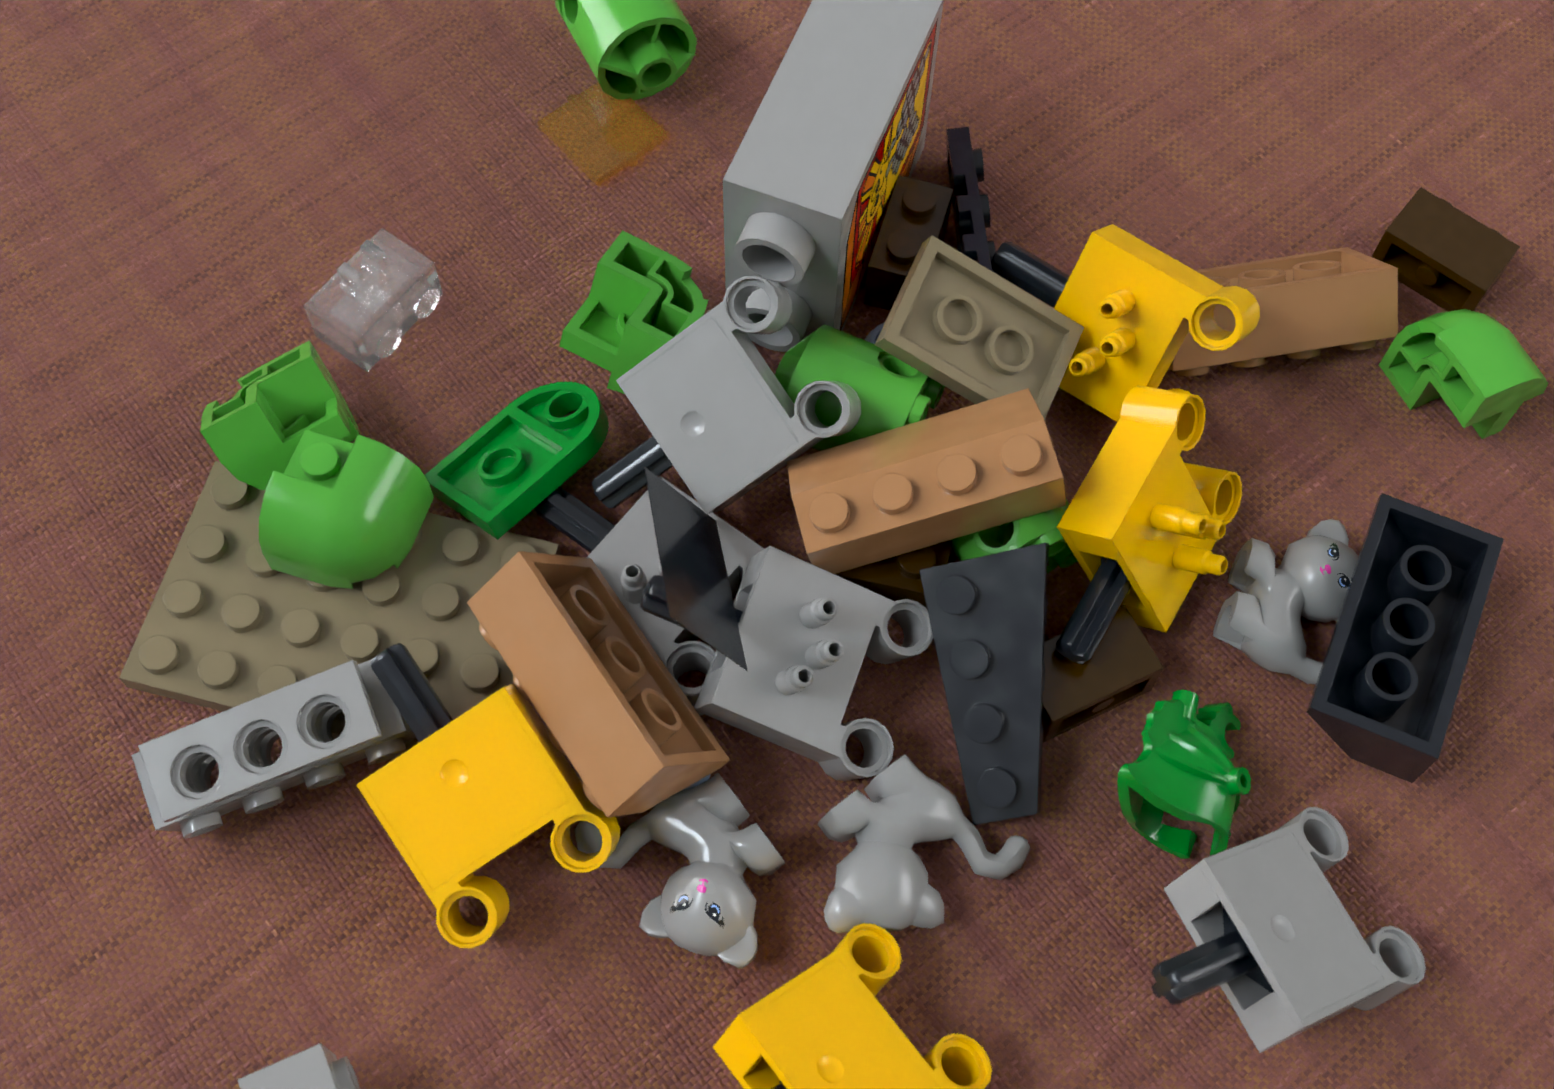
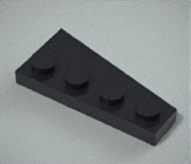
[946,127,996,272]
[919,542,1049,825]

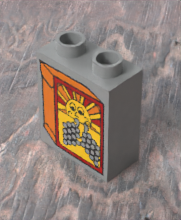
[723,0,944,352]

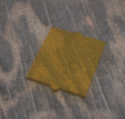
[538,82,667,186]

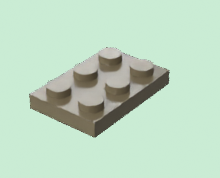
[875,235,1084,420]

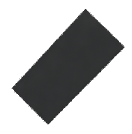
[644,467,748,671]

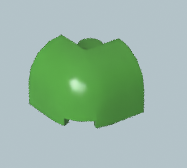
[559,231,708,394]
[1379,309,1549,439]
[200,340,360,490]
[258,429,434,589]

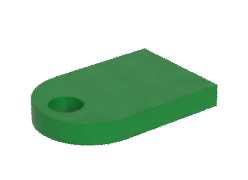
[425,382,609,540]

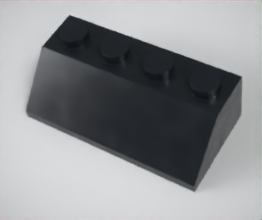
[1307,493,1504,783]

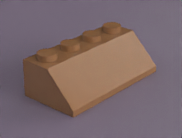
[1169,247,1398,376]
[787,388,1066,574]
[467,551,730,818]

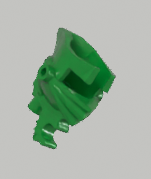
[1117,690,1251,859]

